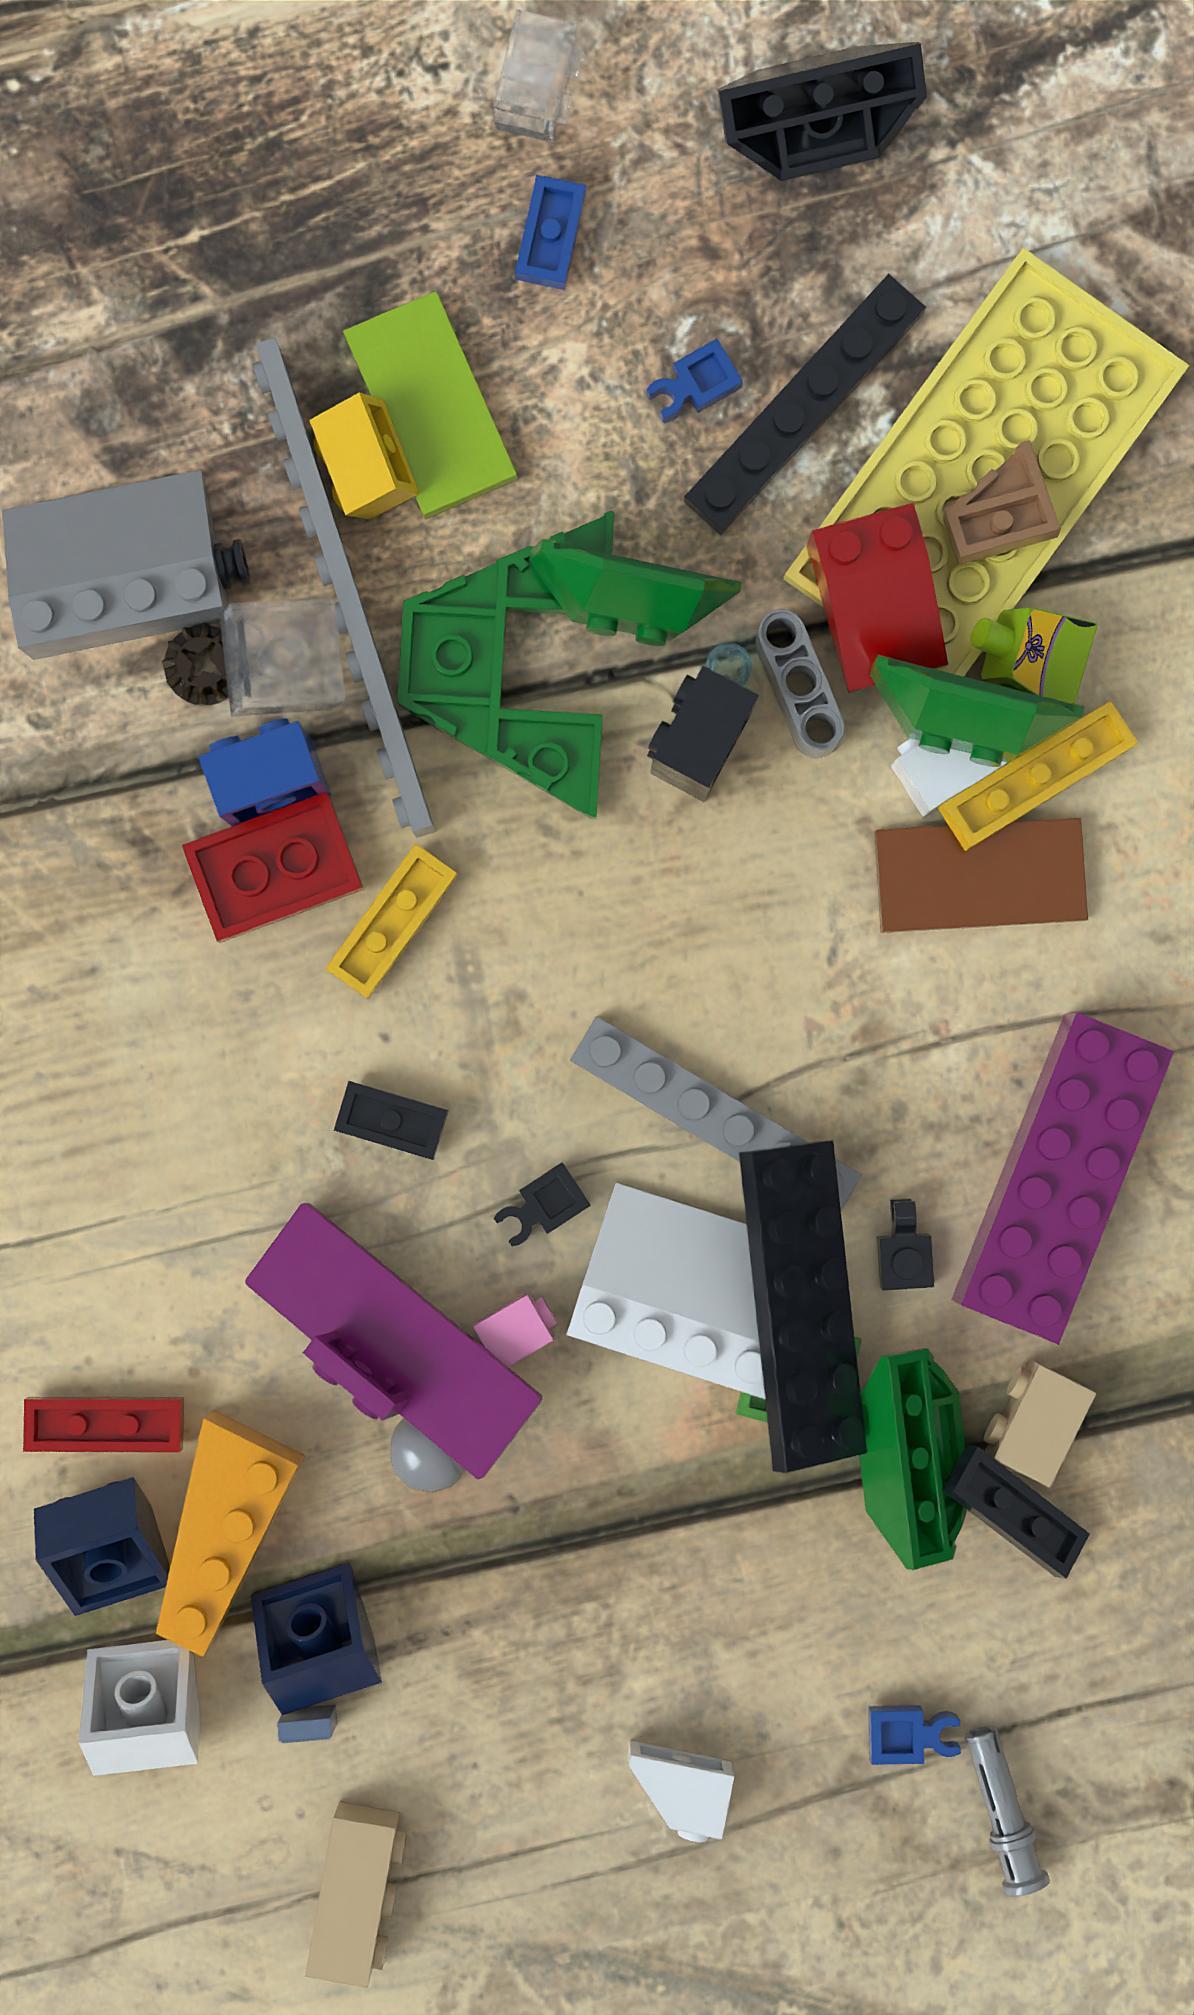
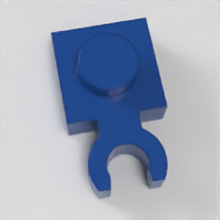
[646,338,743,423]
[868,1705,961,1765]

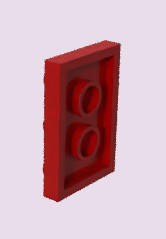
[182,792,364,943]

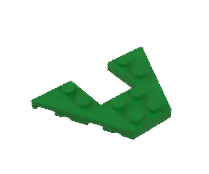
[397,511,614,819]

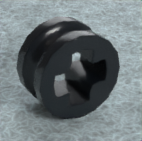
[214,539,251,590]

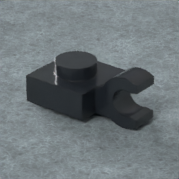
[877,1198,934,1290]

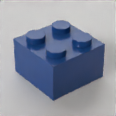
[198,718,332,826]

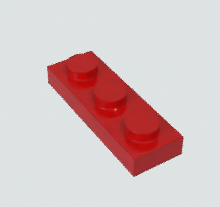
[23,1397,184,1453]

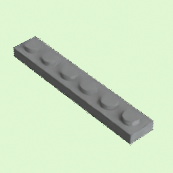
[570,1016,862,1210]

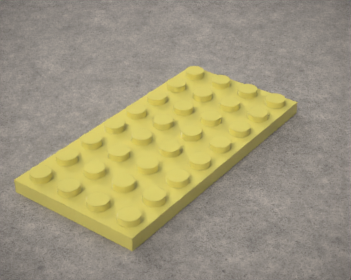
[783,247,1190,677]

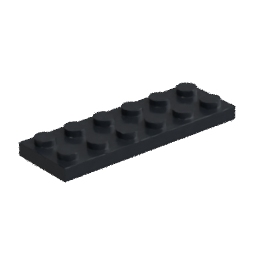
[739,1140,867,1473]

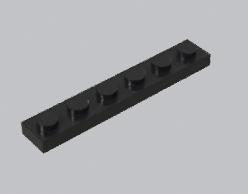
[683,274,926,535]

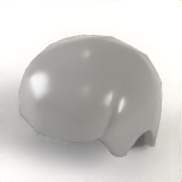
[390,1418,465,1493]

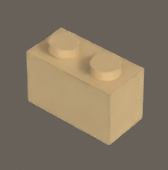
[984,1359,1096,1488]

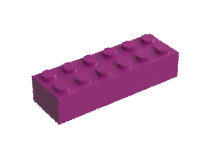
[951,1012,1174,1345]

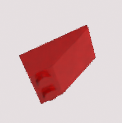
[807,503,949,693]

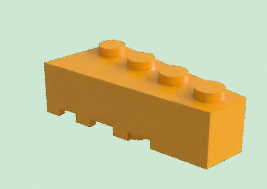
[156,1410,306,1657]

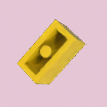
[309,392,420,520]

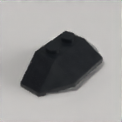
[717,42,927,181]

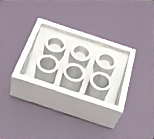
[567,1182,765,1399]

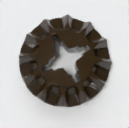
[162,622,245,706]

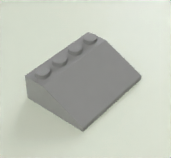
[2,470,232,660]

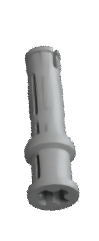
[965,1726,1050,1896]

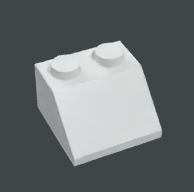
[79,1640,200,1776]

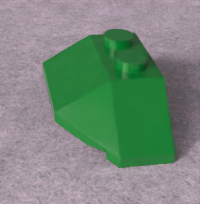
[529,539,742,646]
[870,655,1085,767]
[859,1348,967,1570]

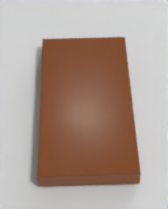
[874,818,1088,933]

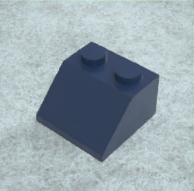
[34,1477,170,1616]
[251,1563,382,1715]

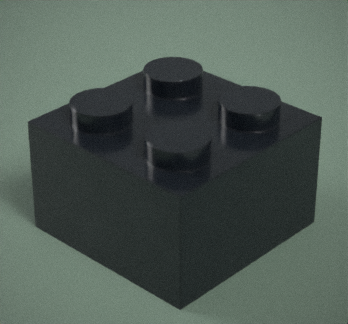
[647,666,759,802]

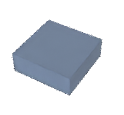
[277,1705,337,1743]

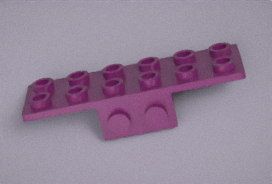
[245,1203,543,1479]

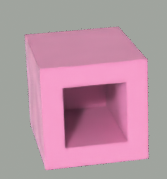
[473,1291,558,1367]

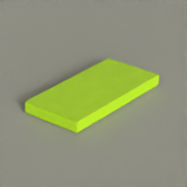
[343,291,518,520]

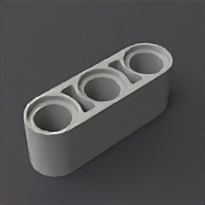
[755,609,845,759]

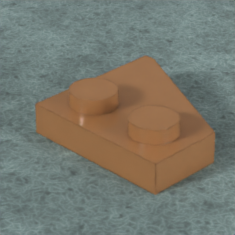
[943,440,1061,565]

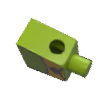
[970,608,1098,704]

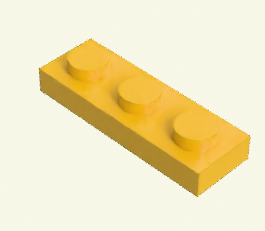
[325,843,458,1000]

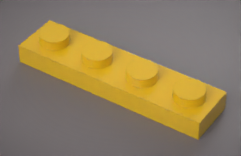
[938,700,1138,851]

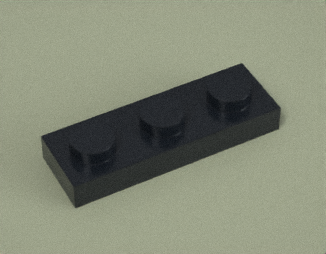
[942,1446,1090,1579]

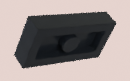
[334,1081,449,1160]

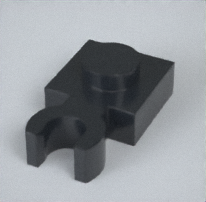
[494,1162,591,1246]

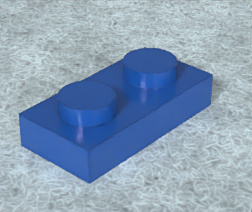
[515,175,586,290]

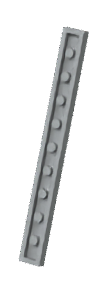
[252,337,436,838]

